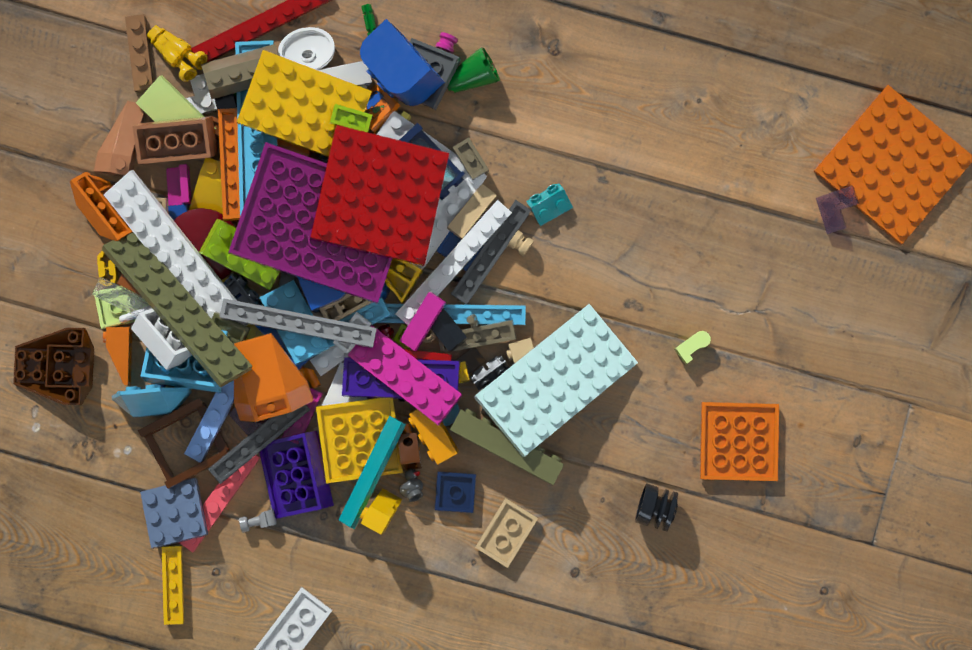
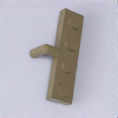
[438,314,517,353]

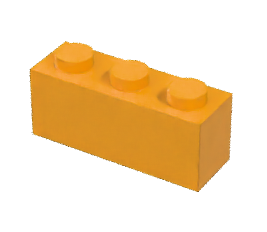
[408,409,459,465]

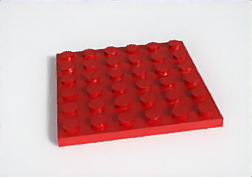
[310,125,449,266]

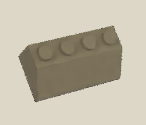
[201,44,279,99]

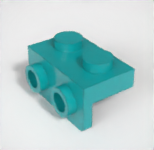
[526,183,573,226]

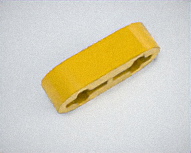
[97,251,118,287]

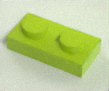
[329,104,372,132]

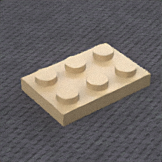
[475,498,538,568]

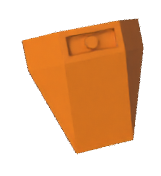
[234,333,314,422]

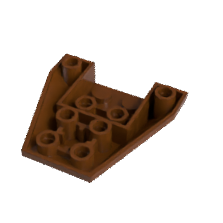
[13,328,94,405]

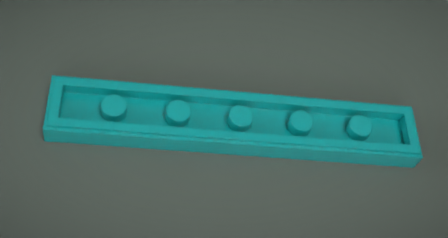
[339,416,406,529]

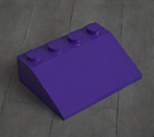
[259,430,334,519]

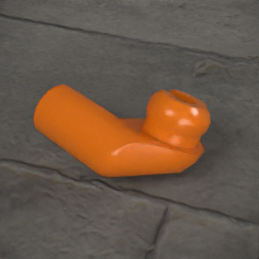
[299,367,321,389]

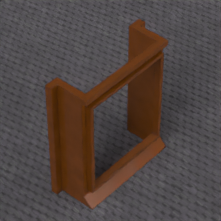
[138,398,230,489]

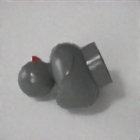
[400,468,423,502]

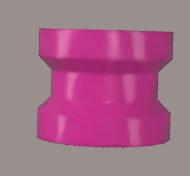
[435,32,458,54]

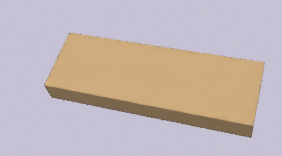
[447,184,497,240]

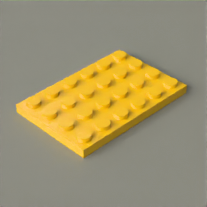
[236,50,372,157]

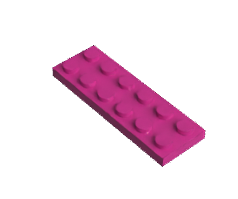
[348,325,463,426]

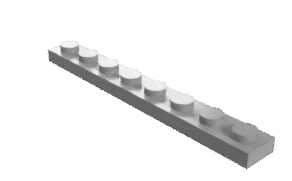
[220,298,377,348]

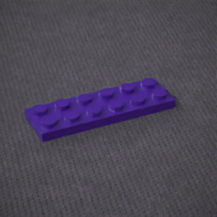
[342,357,460,399]

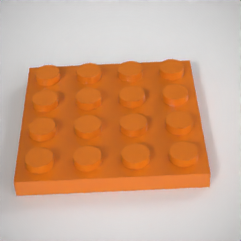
[700,402,779,481]

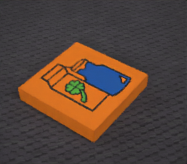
[365,84,401,133]

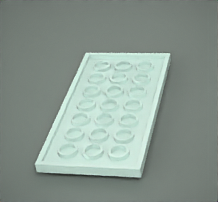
[474,304,638,457]

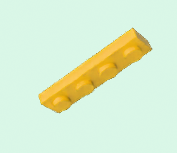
[162,546,184,625]

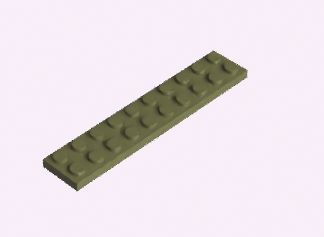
[102,231,252,388]

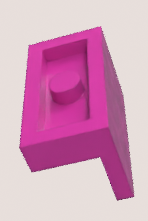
[166,164,192,206]

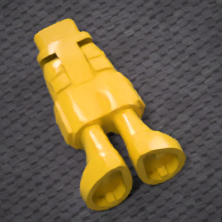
[147,25,207,82]

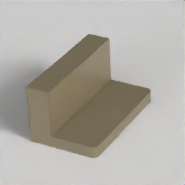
[453,137,489,180]

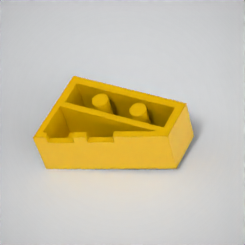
[359,488,403,535]

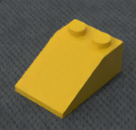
[189,158,223,214]

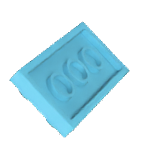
[259,280,330,365]

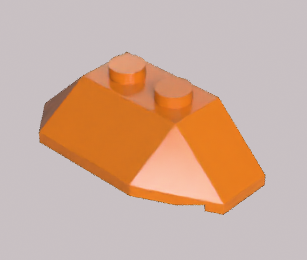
[70,172,132,241]

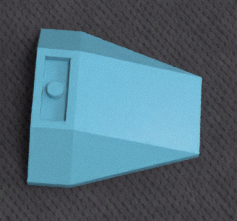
[112,384,192,417]

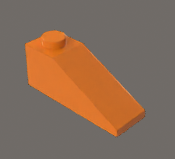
[103,327,133,386]

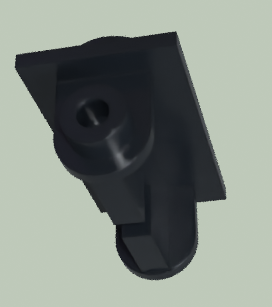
[225,274,262,305]

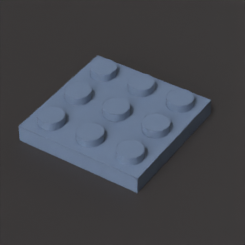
[140,478,208,549]

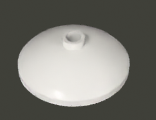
[278,27,335,70]

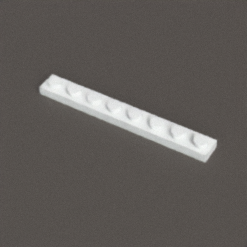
[395,200,512,325]

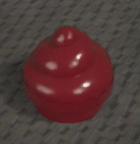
[377,324,394,340]

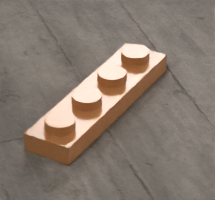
[125,14,153,92]

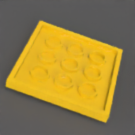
[316,398,403,484]

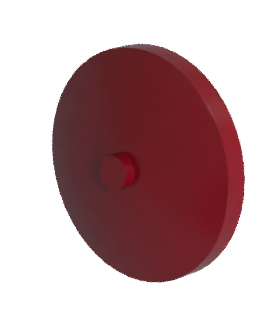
[174,208,236,280]

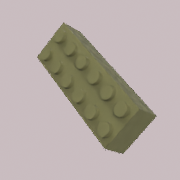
[450,408,564,485]

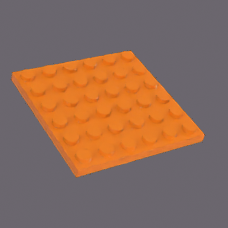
[814,85,972,245]

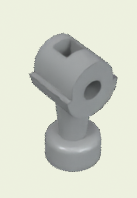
[239,509,277,533]

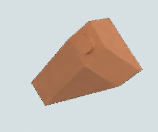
[94,101,145,177]

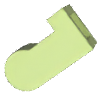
[674,331,711,364]

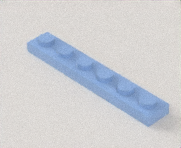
[184,380,234,463]

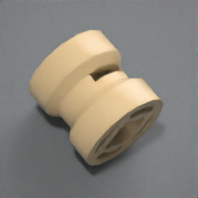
[508,230,534,257]

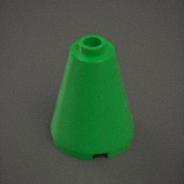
[447,47,500,93]

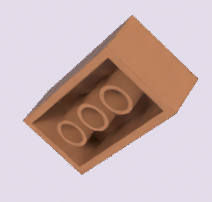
[132,116,218,164]

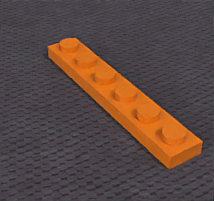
[218,108,240,221]

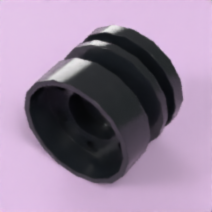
[635,483,678,531]

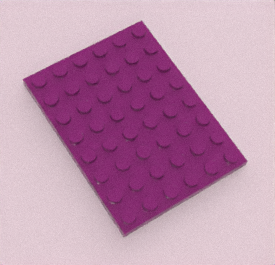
[228,142,392,303]

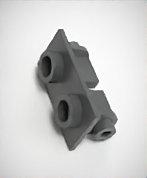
[470,355,509,390]

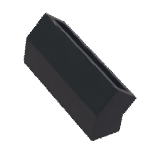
[431,308,467,352]

